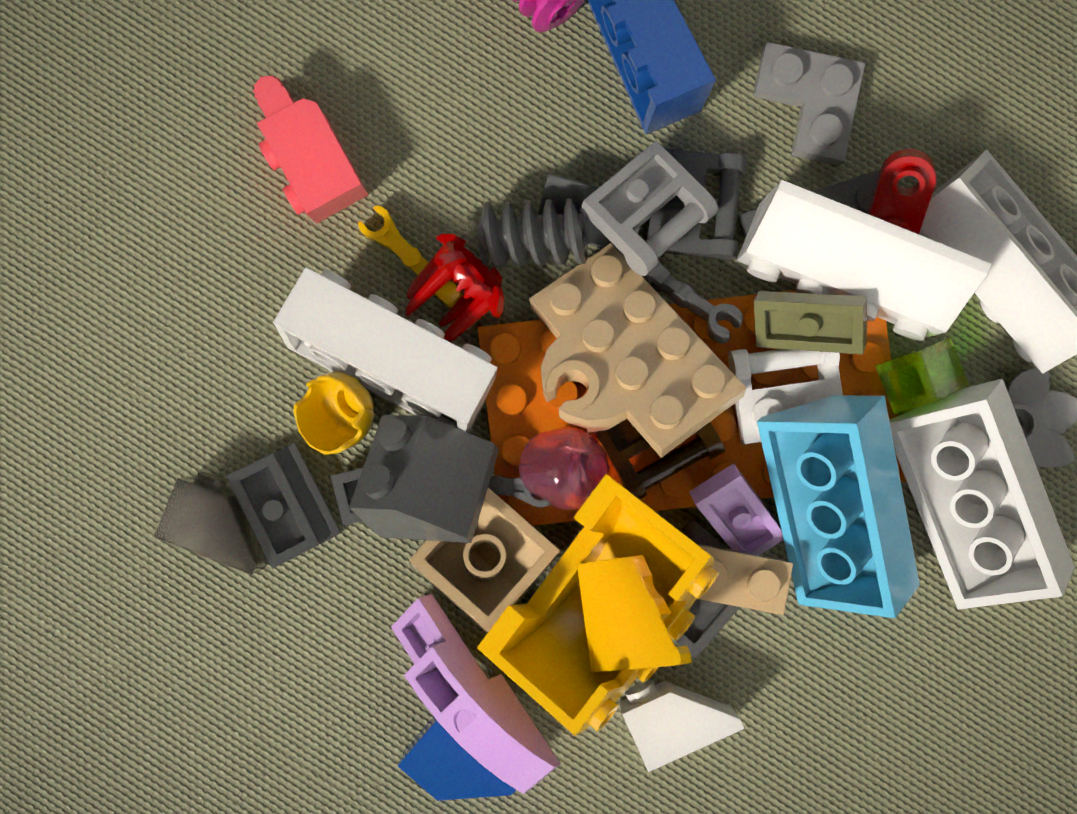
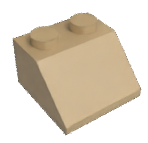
[409,488,560,633]

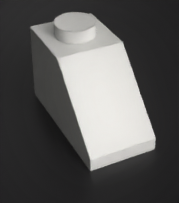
[619,680,744,772]

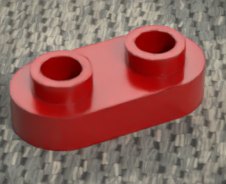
[867,149,936,234]

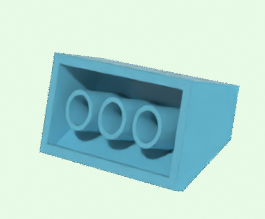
[757,395,920,618]

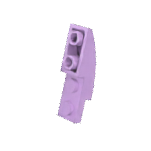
[391,594,561,794]

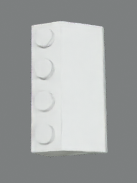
[919,149,1077,374]
[737,180,991,341]
[273,267,498,433]
[889,378,1075,609]

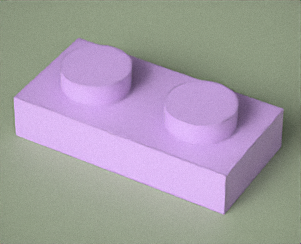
[689,463,784,555]

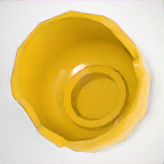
[293,371,375,455]

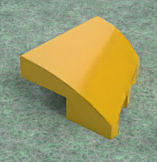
[577,555,692,672]

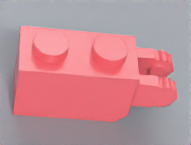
[253,74,369,224]

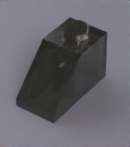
[154,471,268,575]

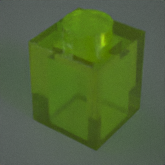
[876,337,969,414]

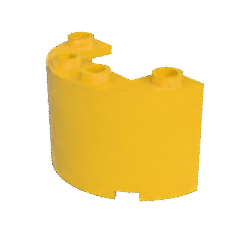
[477,474,719,736]

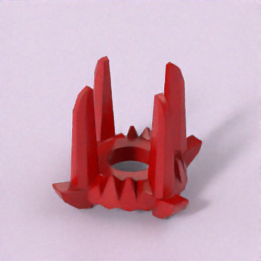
[405,234,505,342]

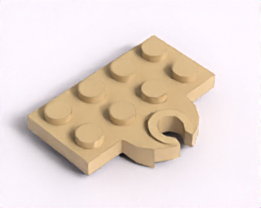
[530,243,746,458]

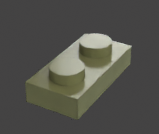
[754,291,867,354]

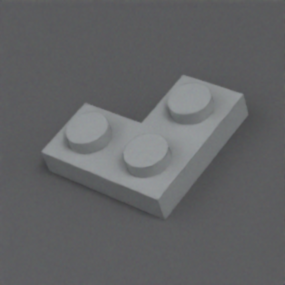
[752,42,865,166]

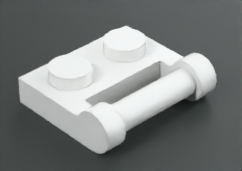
[728,349,843,444]

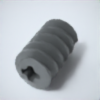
[478,198,588,267]

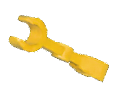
[358,205,463,308]

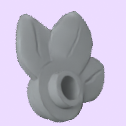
[1007,368,1077,467]

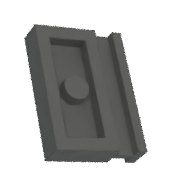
[226,442,341,569]

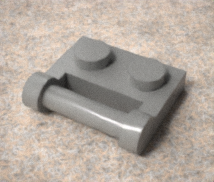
[580,141,718,276]

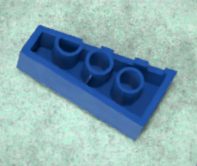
[587,0,716,135]

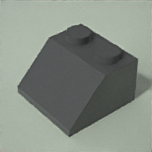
[349,415,499,543]

